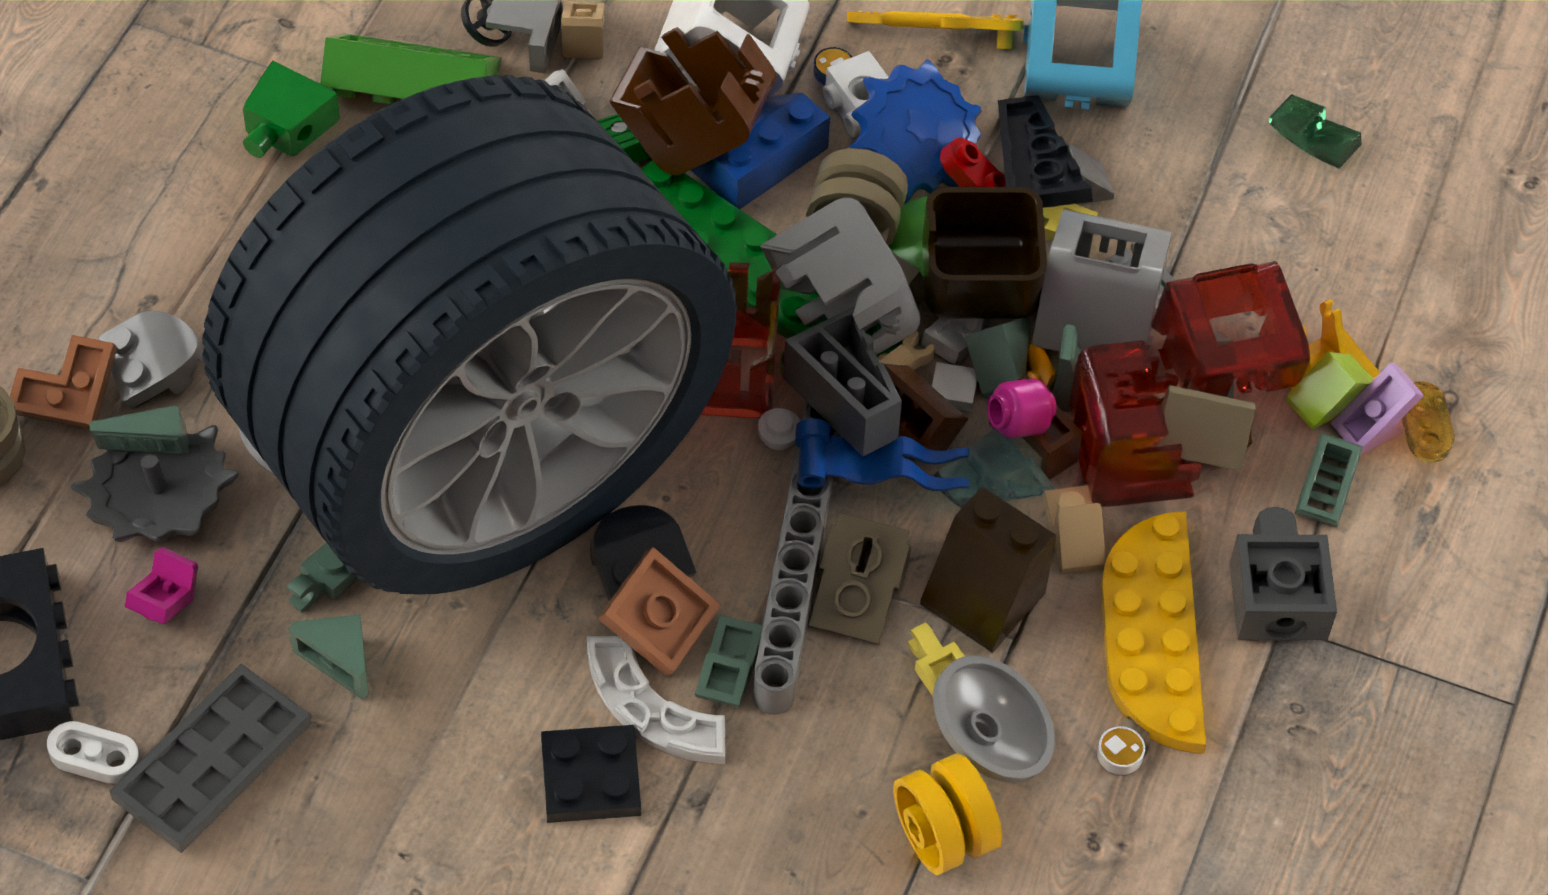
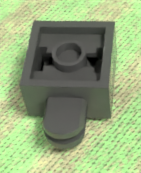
[1230,507,1337,640]

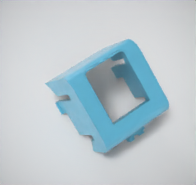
[1023,0,1142,110]

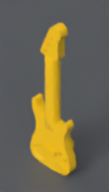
[846,10,1024,49]

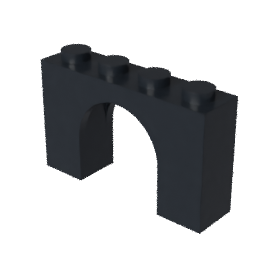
[0,548,80,740]

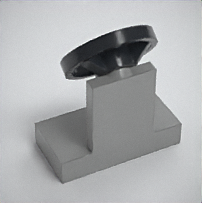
[461,0,564,74]

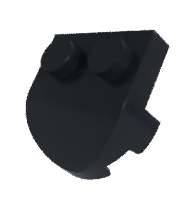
[590,505,696,601]

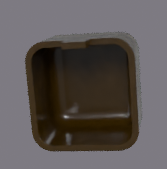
[922,187,1047,319]

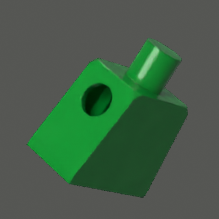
[243,61,340,158]

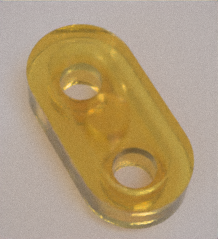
[1402,381,1455,462]

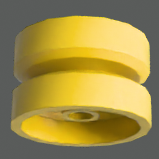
[893,752,1003,876]

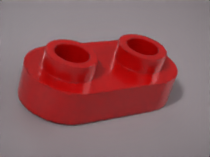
[940,138,1006,187]

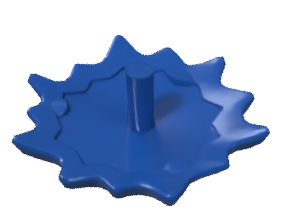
[849,60,982,204]

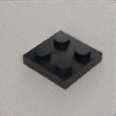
[541,725,641,823]

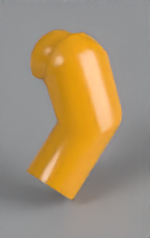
[1027,344,1056,390]

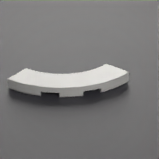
[587,636,725,764]

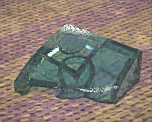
[932,429,1055,508]

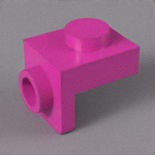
[125,547,198,625]

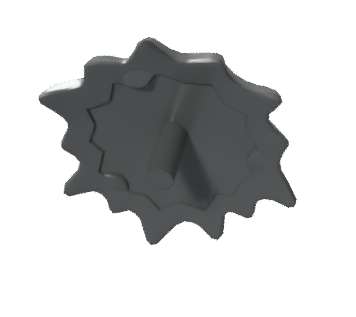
[71,425,239,543]

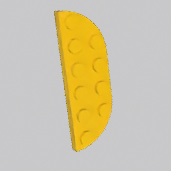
[1101,511,1206,754]

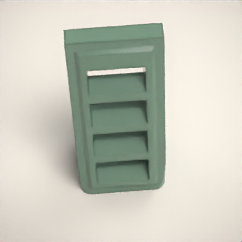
[1053,324,1090,414]
[89,405,190,454]
[1294,433,1363,528]

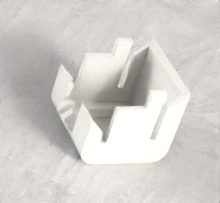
[655,0,810,99]

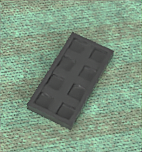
[110,664,312,853]

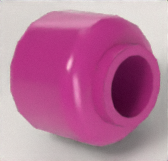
[987,378,1057,439]

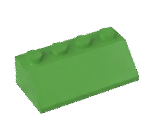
[320,33,502,104]

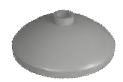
[933,655,1055,783]

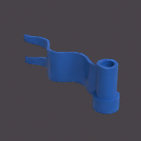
[795,418,969,491]

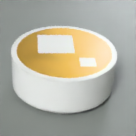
[1097,726,1145,775]

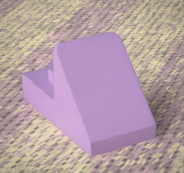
[1330,363,1424,455]

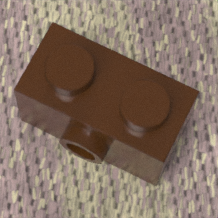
[884,364,968,451]

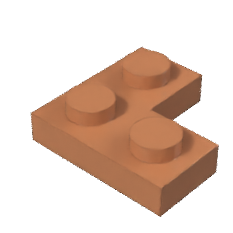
[10,335,118,429]

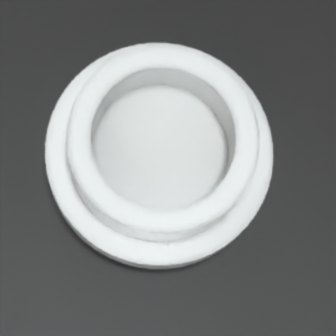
[758,408,800,450]

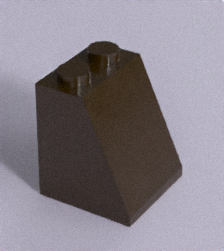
[920,486,1056,653]

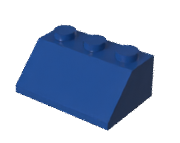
[691,93,830,209]

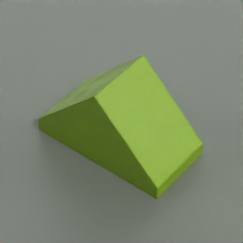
[1285,352,1374,430]

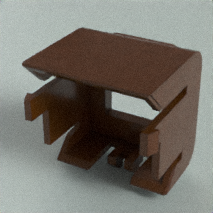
[609,27,776,175]

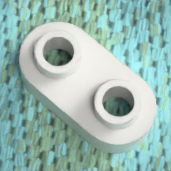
[47,721,141,784]

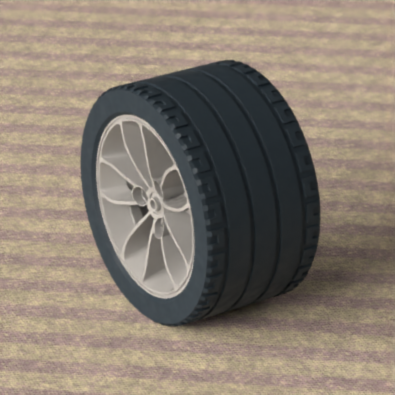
[202,75,737,595]

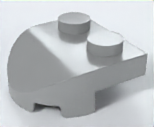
[99,311,203,409]

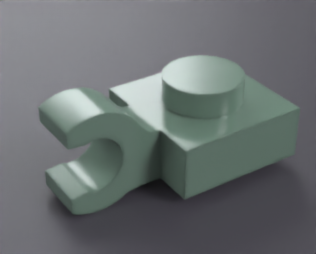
[287,542,358,613]

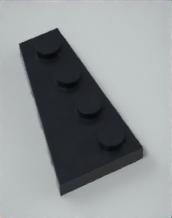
[998,95,1093,208]

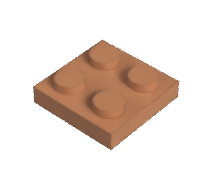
[598,547,721,677]

